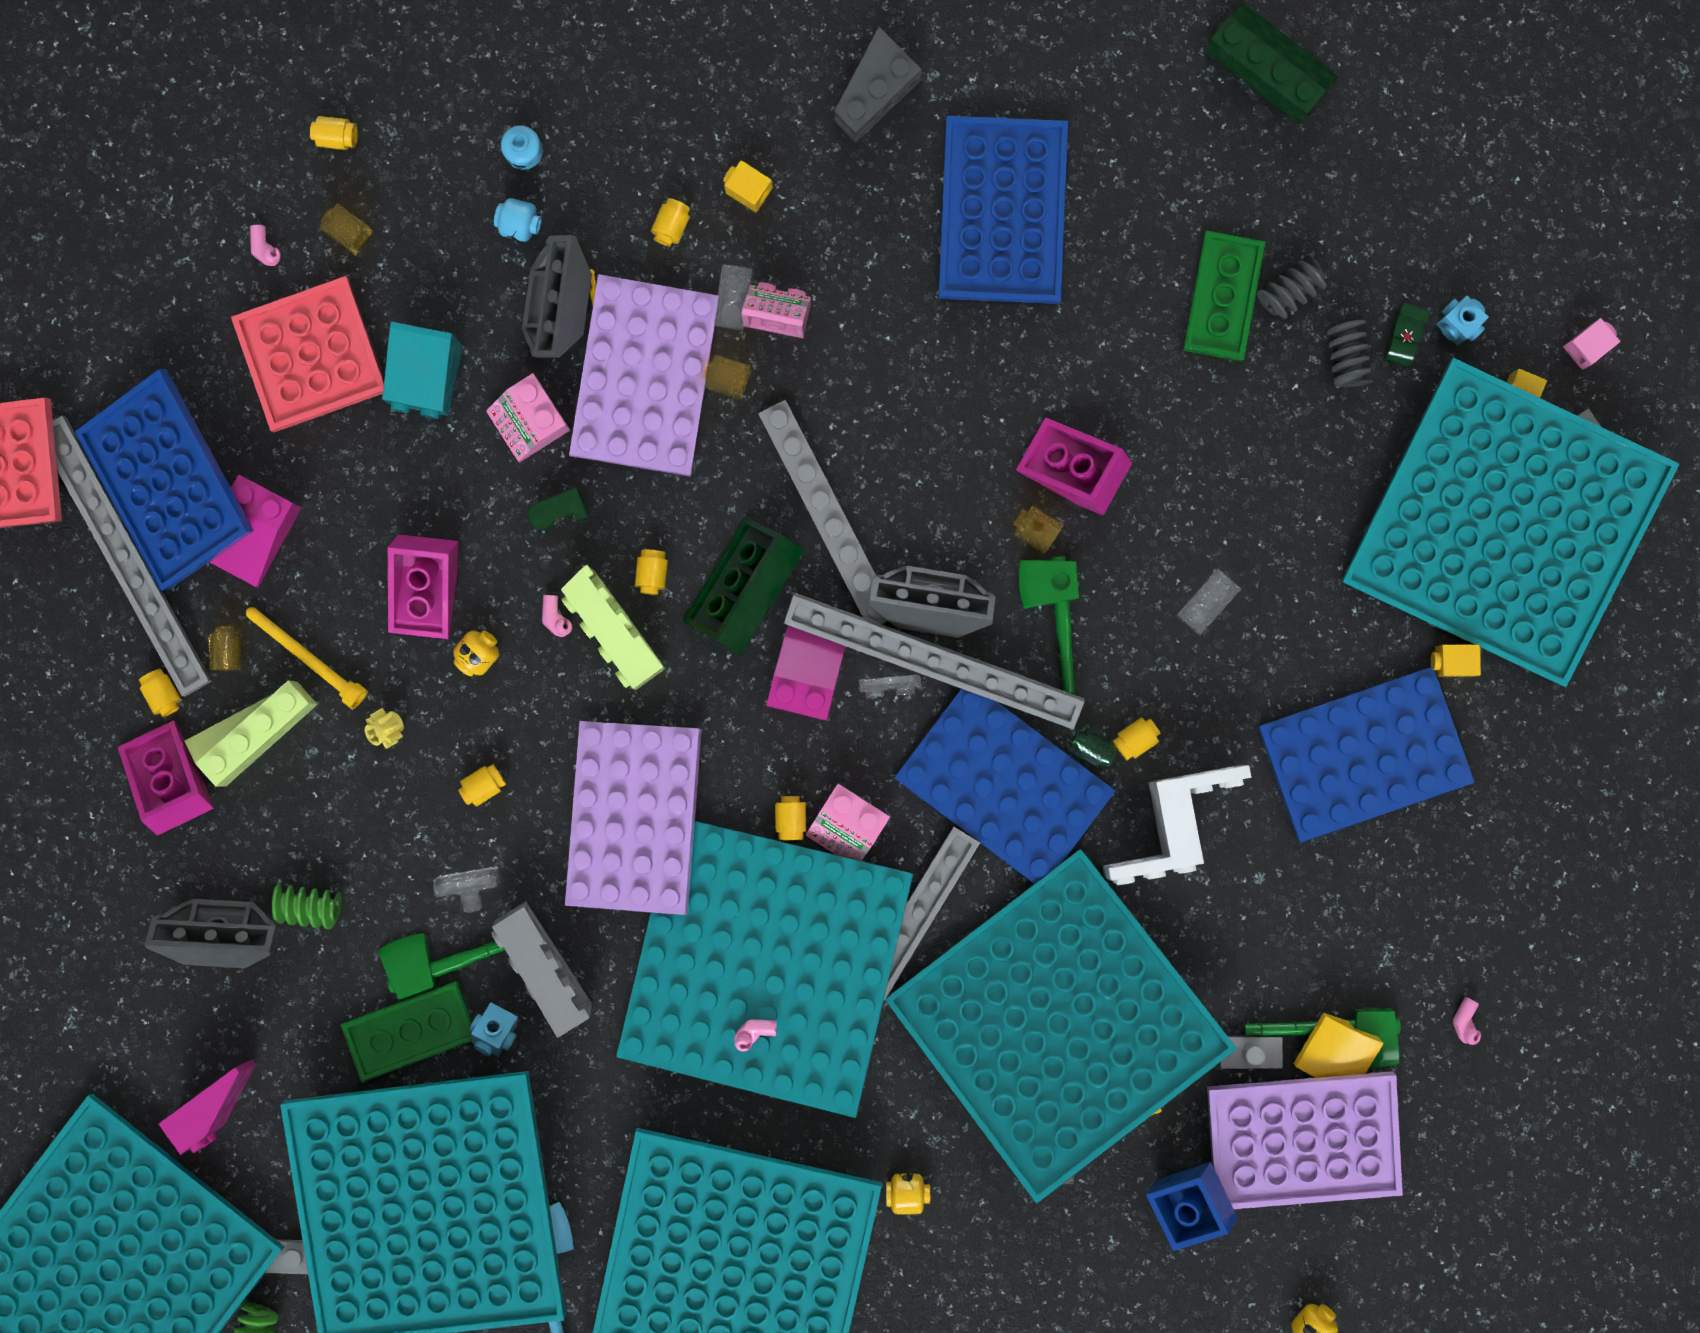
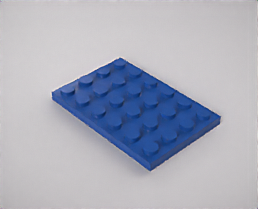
[938,116,1068,304]
[75,369,254,592]
[1257,667,1475,843]
[894,689,1115,889]

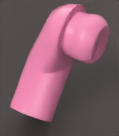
[250,225,281,266]
[542,595,572,637]
[1453,997,1481,1045]
[734,1019,777,1052]

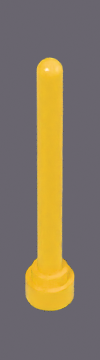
[246,607,368,709]

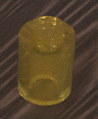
[209,627,241,671]

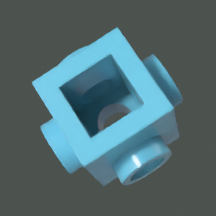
[1436,296,1489,346]
[469,1002,518,1057]

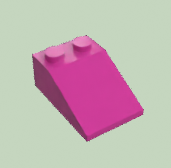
[1016,417,1132,516]
[210,475,302,588]
[388,534,458,639]
[766,625,846,721]
[118,720,214,836]
[159,1059,256,1155]

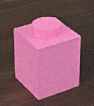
[1563,318,1620,370]

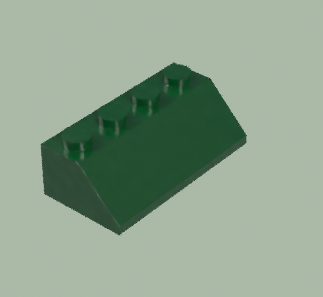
[1205,3,1338,124]
[683,517,804,655]

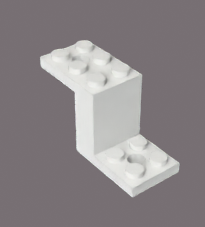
[1102,765,1251,885]

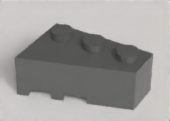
[834,27,922,143]

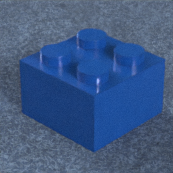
[1146,1162,1238,1251]

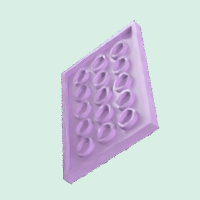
[569,274,719,476]
[565,721,702,915]
[1207,1071,1403,1209]

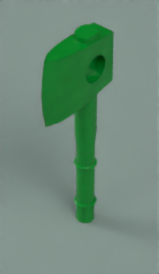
[1019,556,1079,695]
[378,933,505,1000]
[1244,1008,1401,1068]

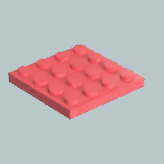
[231,276,384,433]
[0,398,62,528]

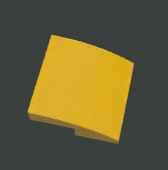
[1293,1013,1384,1078]

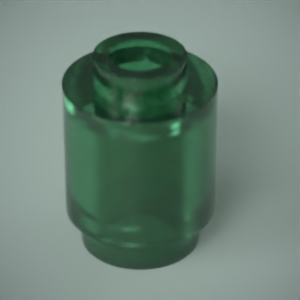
[1070,727,1118,769]

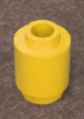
[310,116,358,150]
[651,198,690,247]
[634,550,668,595]
[139,669,182,717]
[1113,717,1161,761]
[458,764,506,807]
[775,796,806,840]

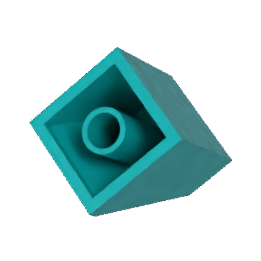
[382,322,463,419]

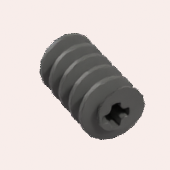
[1257,255,1327,320]
[1327,320,1373,387]

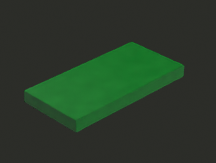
[1182,230,1266,362]
[340,980,473,1083]

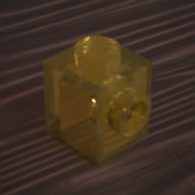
[1013,506,1064,554]

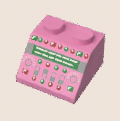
[741,282,811,339]
[486,373,570,463]
[806,784,890,861]

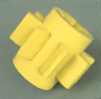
[365,708,404,749]

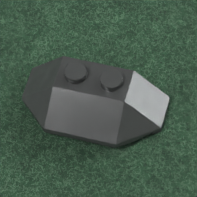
[522,235,592,358]
[869,566,996,638]
[145,899,277,968]

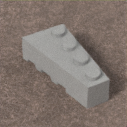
[491,901,592,1038]

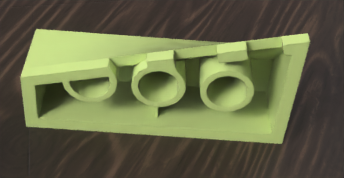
[561,565,666,690]
[184,680,318,787]

